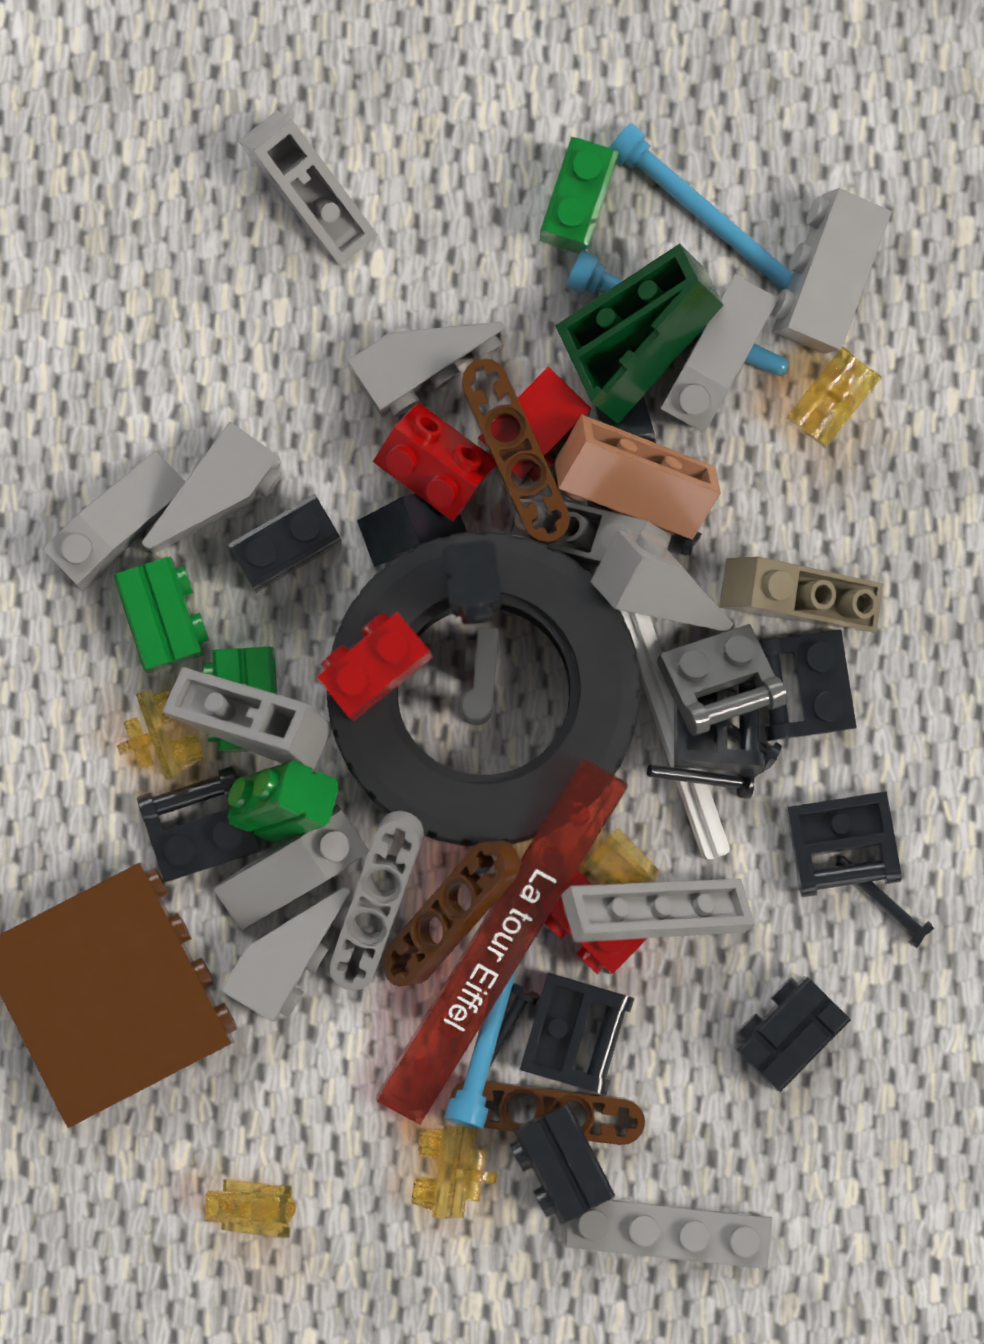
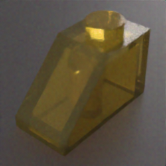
[580,828,661,885]

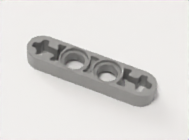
[329,811,424,991]

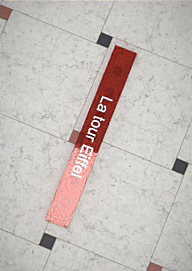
[376,758,628,1125]

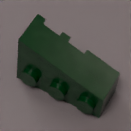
[555,243,724,424]

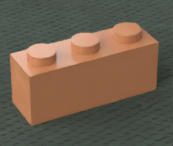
[555,414,721,540]

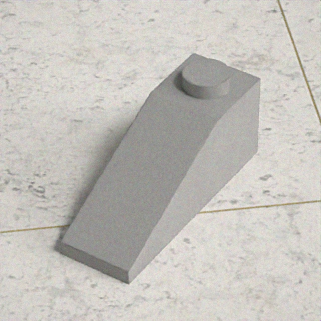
[239,110,378,266]
[660,274,779,433]
[141,421,282,554]
[42,451,186,591]
[590,530,733,631]
[162,667,332,772]
[213,804,369,930]

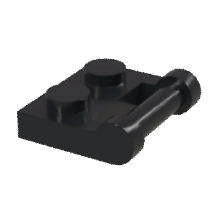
[759,629,857,742]
[674,679,765,775]
[137,766,261,883]
[786,791,902,898]
[519,972,635,1095]

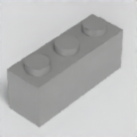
[772,188,892,354]

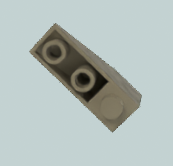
[719,556,883,633]

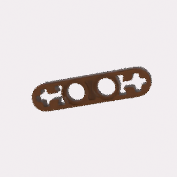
[462,358,570,545]
[382,840,520,987]
[449,1080,645,1145]

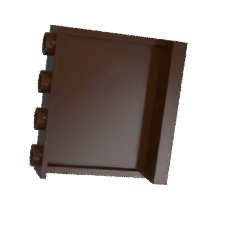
[0,862,238,1128]

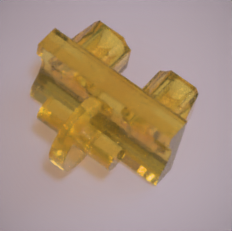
[786,346,882,449]
[116,689,206,782]
[411,1125,498,1219]
[205,1179,296,1238]

